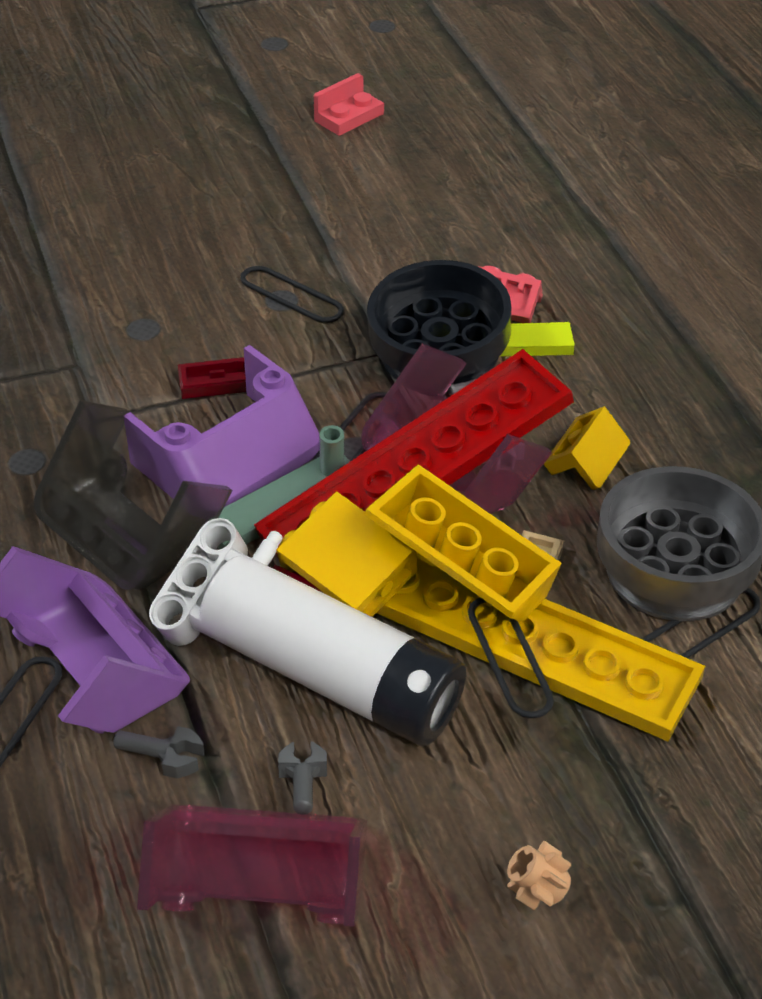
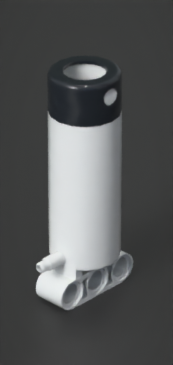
[149,518,467,747]

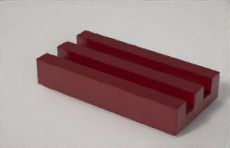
[177,357,247,399]

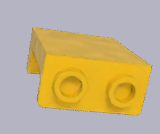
[276,491,418,617]

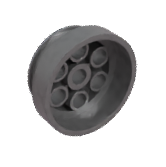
[597,466,762,621]

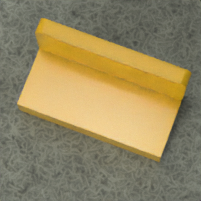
[543,406,630,490]

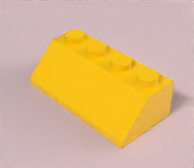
[364,464,562,621]

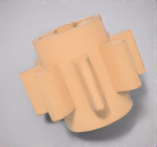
[507,841,571,910]

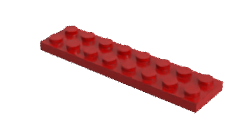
[254,349,574,576]

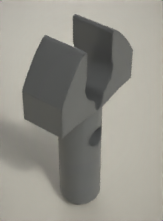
[113,726,204,778]
[278,741,327,815]

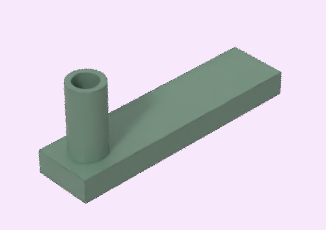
[201,425,350,550]

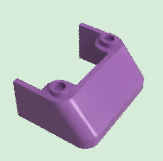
[123,345,320,519]
[0,546,190,734]

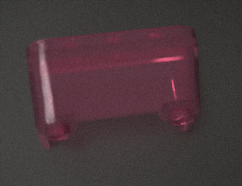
[361,343,552,514]
[137,805,367,927]

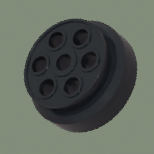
[367,260,512,393]

